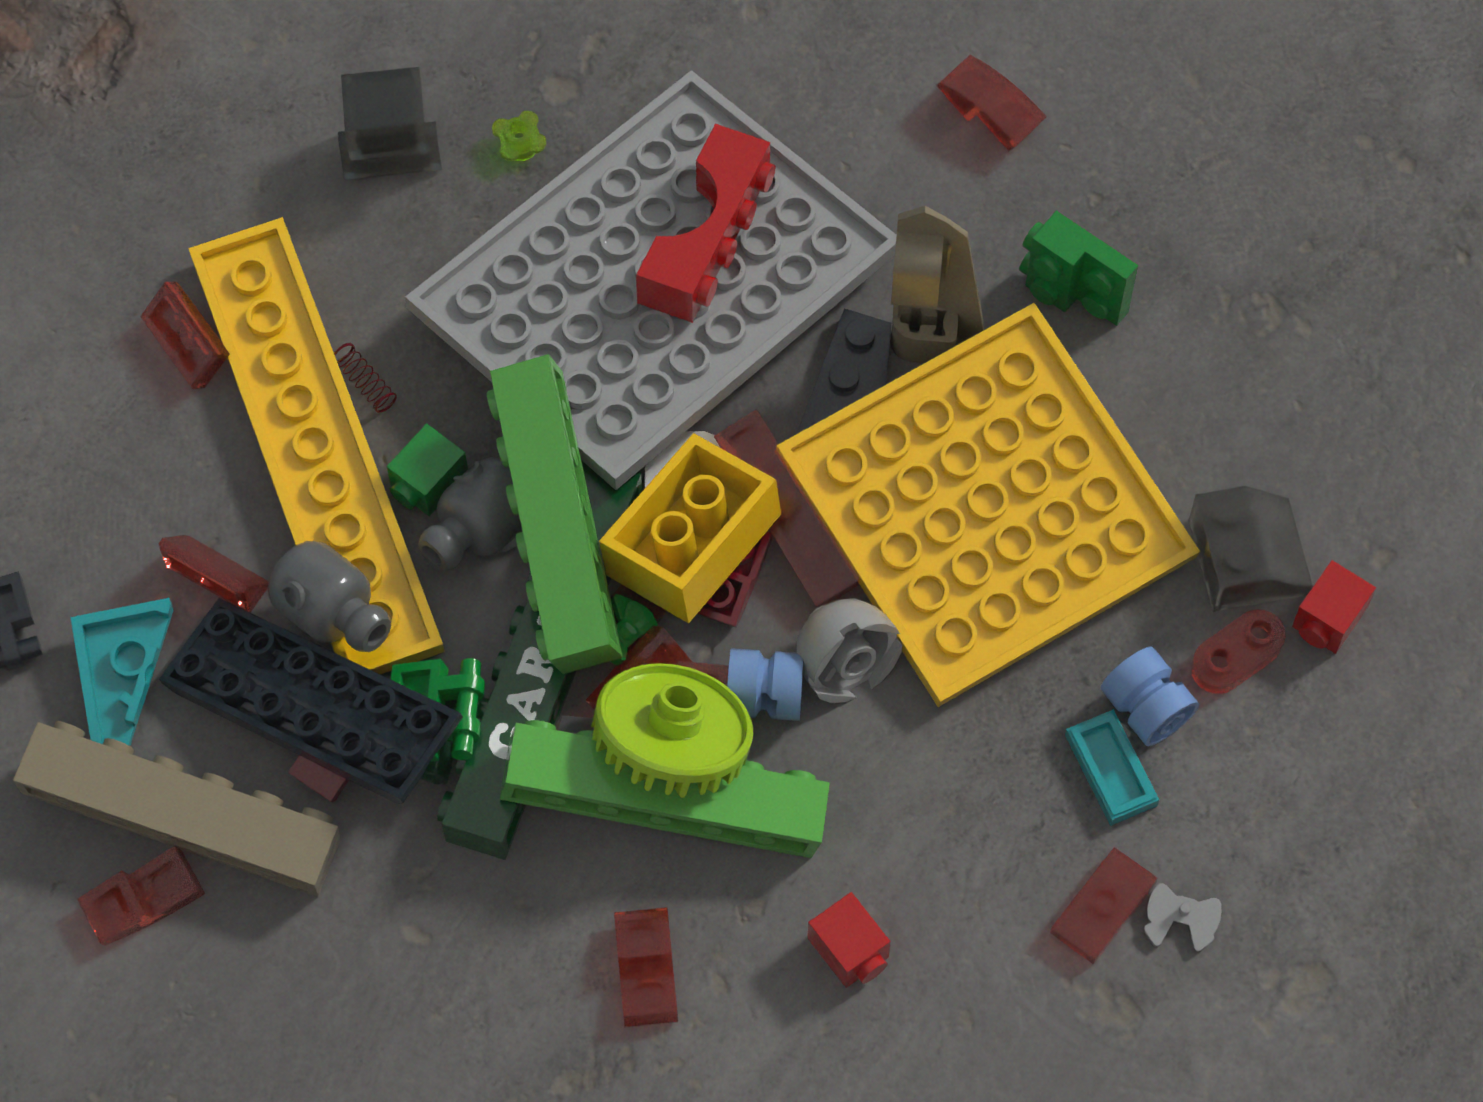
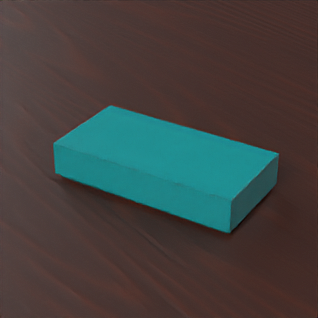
[1065,709,1159,826]

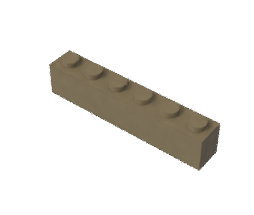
[13,721,341,897]

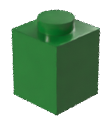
[386,423,468,517]

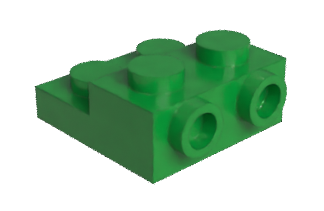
[1019,210,1138,326]

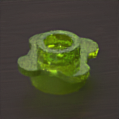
[492,111,547,161]

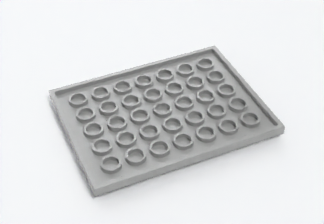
[405,70,897,490]

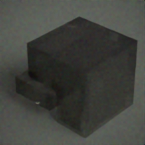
[338,67,442,180]

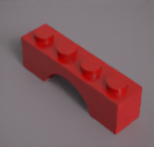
[636,123,776,323]

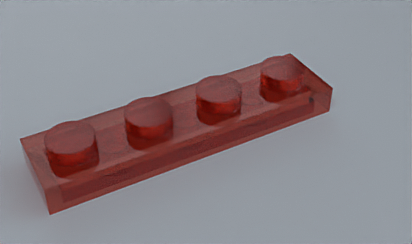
[714,409,860,608]

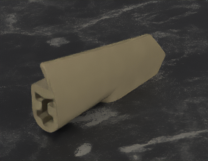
[891,206,985,363]

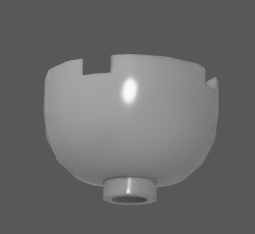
[796,598,902,703]

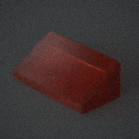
[158,535,269,613]

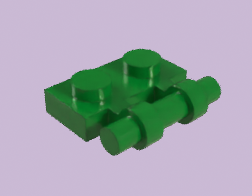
[391,658,485,762]

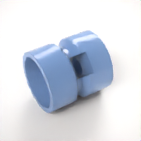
[1100,646,1199,746]
[727,648,803,721]

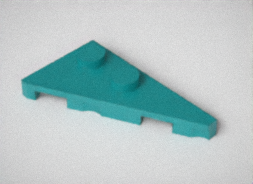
[70,598,174,746]

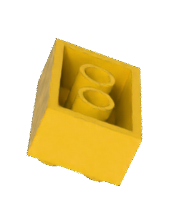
[599,433,781,624]

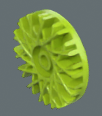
[591,663,753,798]

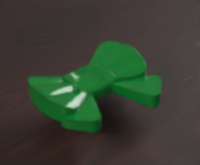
[610,594,658,665]

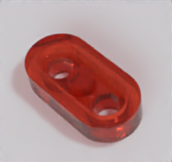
[1191,609,1286,694]

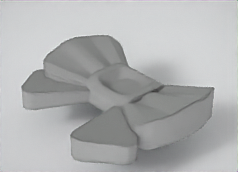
[1144,883,1222,952]

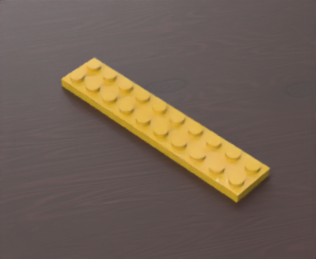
[188,217,445,674]

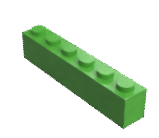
[487,354,623,674]
[499,720,830,858]

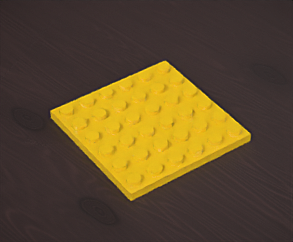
[775,303,1200,707]

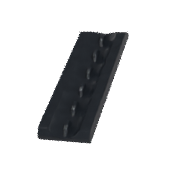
[159,598,463,804]

